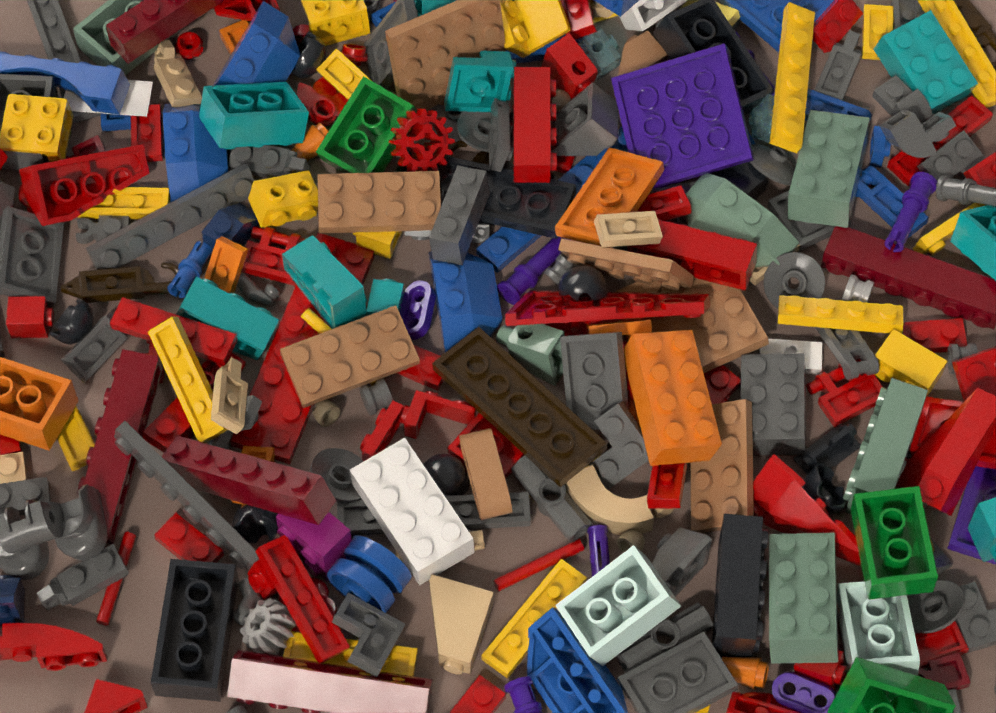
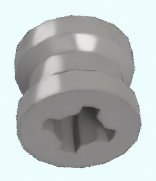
[842,274,875,303]

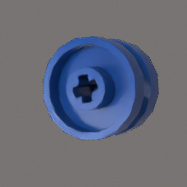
[327,536,412,613]

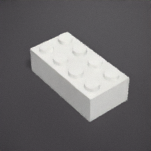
[350,438,474,586]

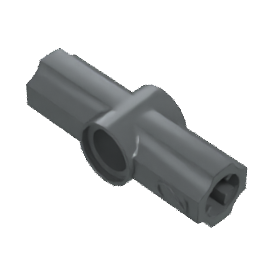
[511,456,592,542]
[616,602,713,673]

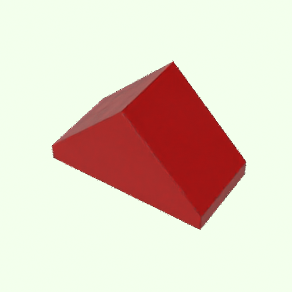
[84,679,147,713]

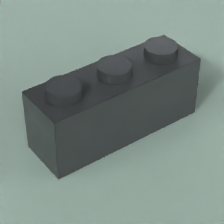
[429,165,490,265]

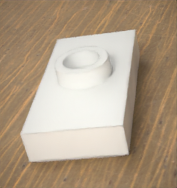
[759,339,822,374]

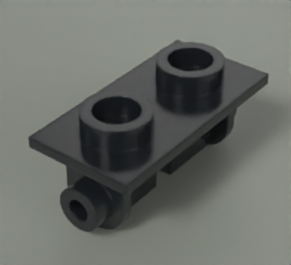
[793,424,861,474]

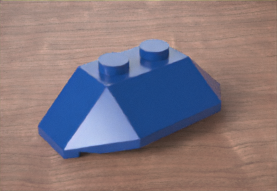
[212,1,300,86]
[163,103,228,203]
[428,251,502,353]
[527,607,628,713]

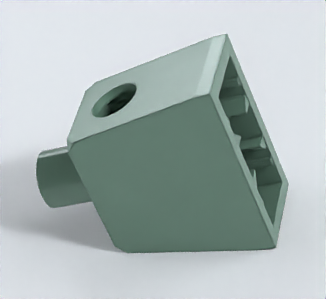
[496,324,565,386]

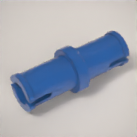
[167,241,213,298]

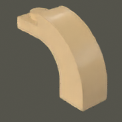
[564,465,675,535]

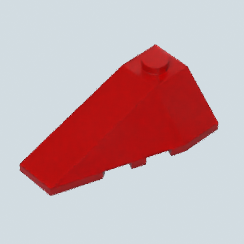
[19,144,149,226]
[894,388,996,516]
[753,454,861,567]

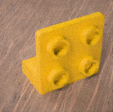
[300,0,370,46]
[500,0,570,58]
[0,94,74,162]

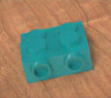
[444,51,516,112]

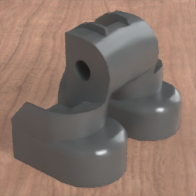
[0,484,107,580]

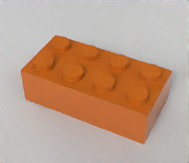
[624,330,722,466]
[0,357,79,451]

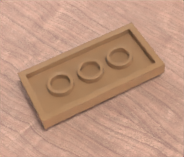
[318,171,441,233]
[558,238,694,290]
[280,305,420,408]
[690,399,754,533]

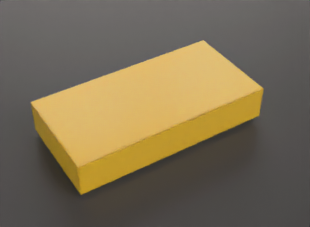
[57,406,95,472]

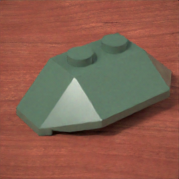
[686,173,799,268]

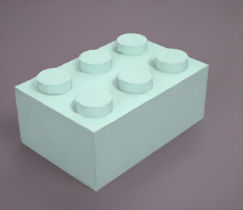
[555,545,681,666]
[837,581,920,676]

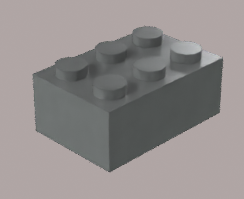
[0,74,58,170]
[741,353,806,456]

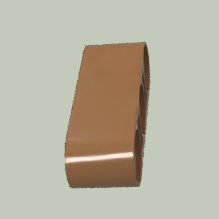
[459,428,512,520]

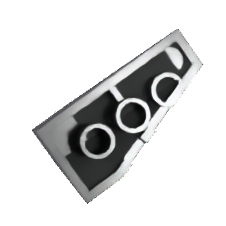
[652,527,712,597]

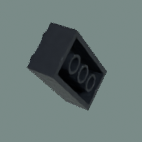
[653,0,775,116]
[712,514,768,659]
[151,559,239,702]

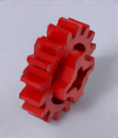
[389,108,455,172]

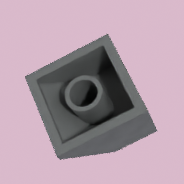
[551,82,618,156]

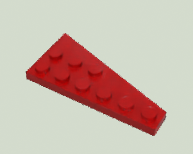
[505,290,710,326]

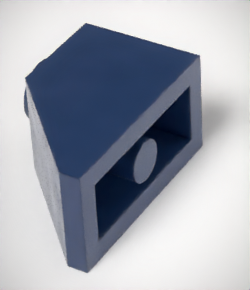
[201,203,260,250]
[0,575,25,628]

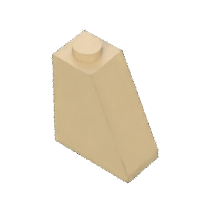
[429,574,494,674]

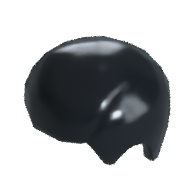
[291,31,327,79]
[557,265,608,301]
[49,299,94,345]
[423,453,470,496]
[802,464,846,514]
[232,504,278,544]

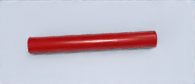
[96,532,136,626]
[493,539,585,592]

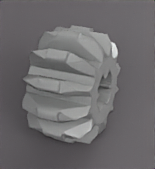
[240,598,296,655]

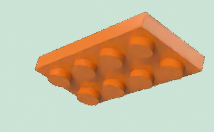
[555,147,664,248]

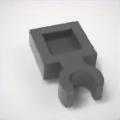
[76,215,131,244]

